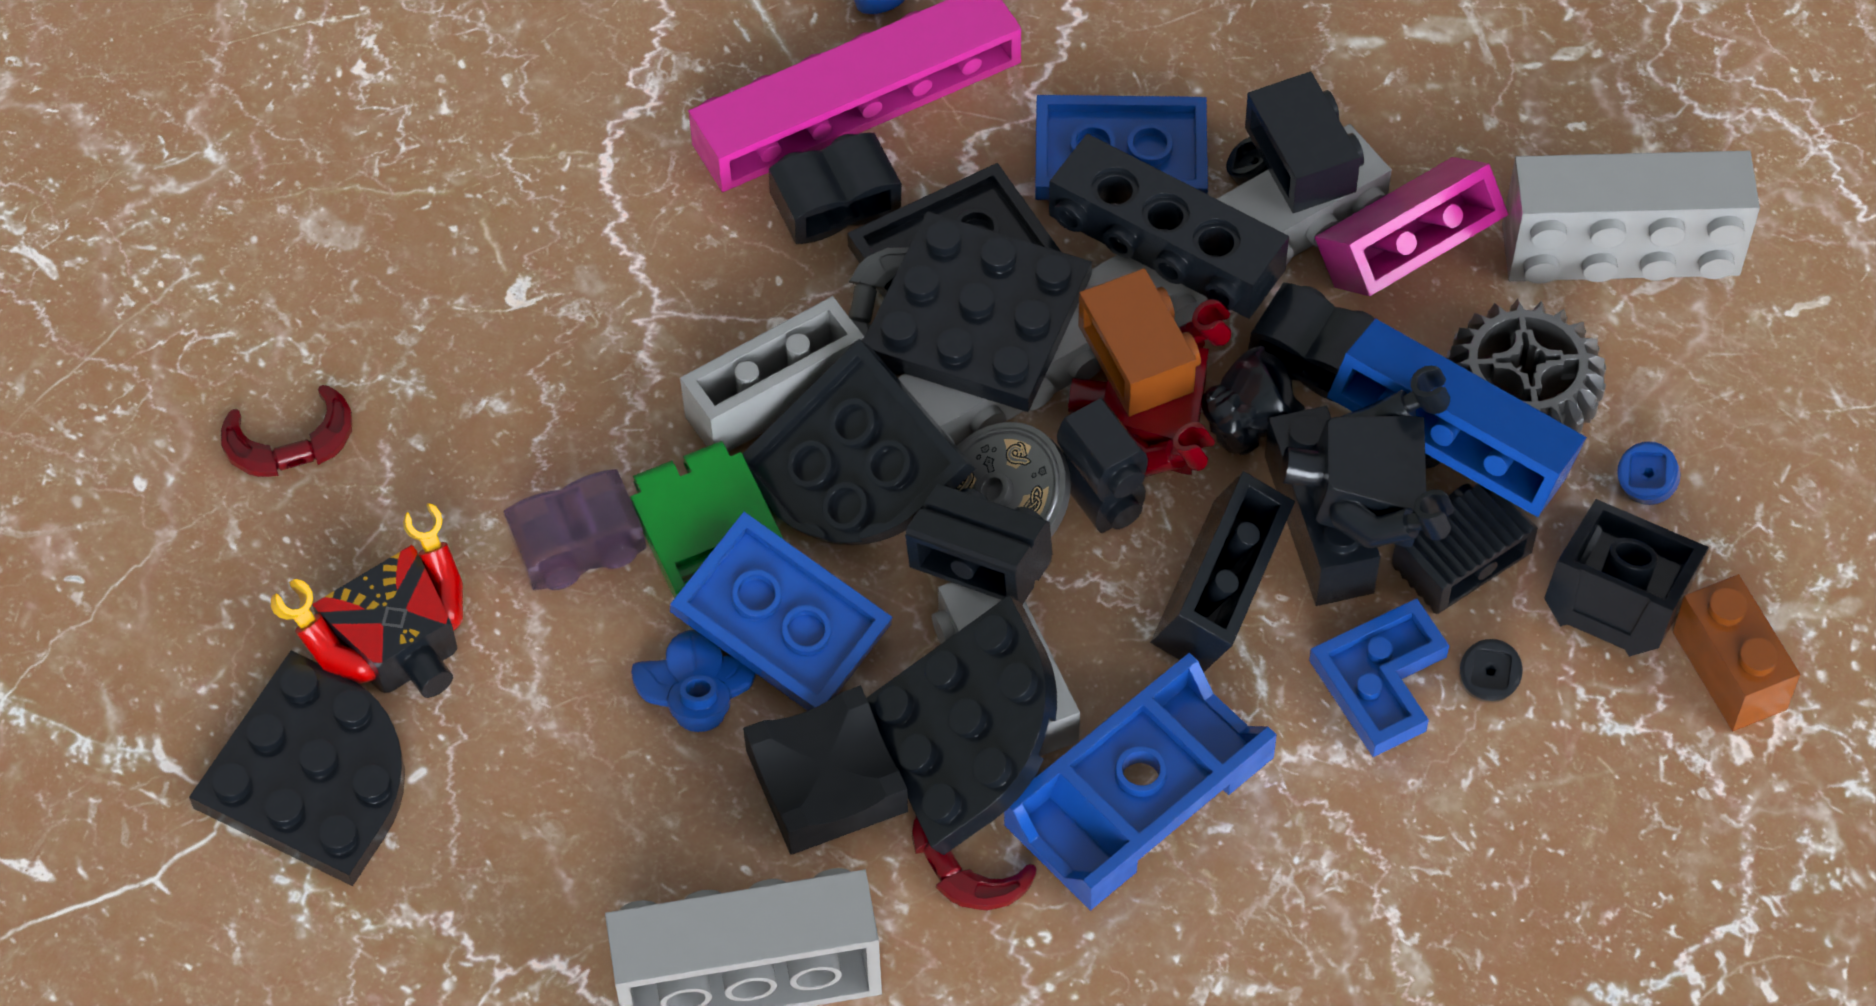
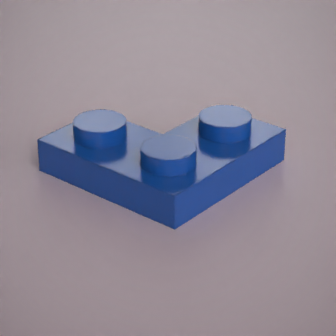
[1309,598,1449,757]

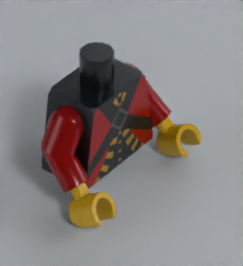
[271,503,463,698]

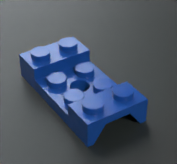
[1004,653,1277,911]

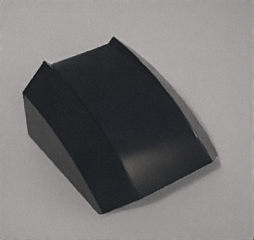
[1544,499,1709,657]

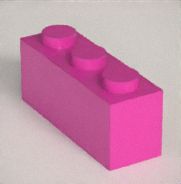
[1315,157,1509,296]

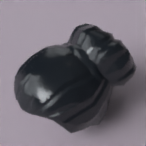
[1201,346,1306,455]

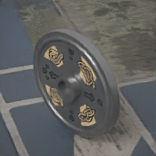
[956,422,1071,537]

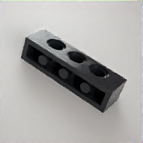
[1049,133,1289,319]

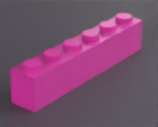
[688,0,1021,193]

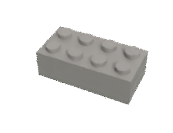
[1502,150,1760,284]
[605,868,882,1006]

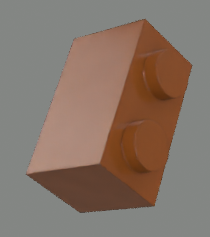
[1078,268,1201,417]
[1673,574,1801,732]

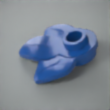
[631,630,755,732]

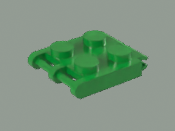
[630,441,783,598]

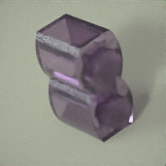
[503,469,646,590]

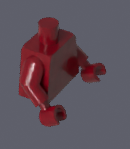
[1068,299,1231,477]

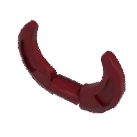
[221,385,352,477]
[912,816,1037,911]

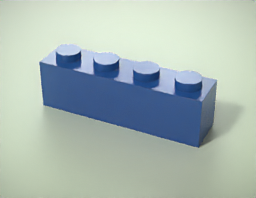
[1327,318,1587,517]

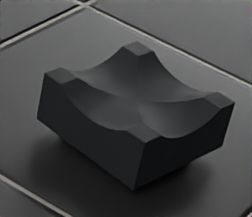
[743,685,908,855]

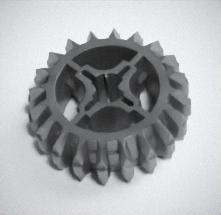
[1446,298,1606,433]

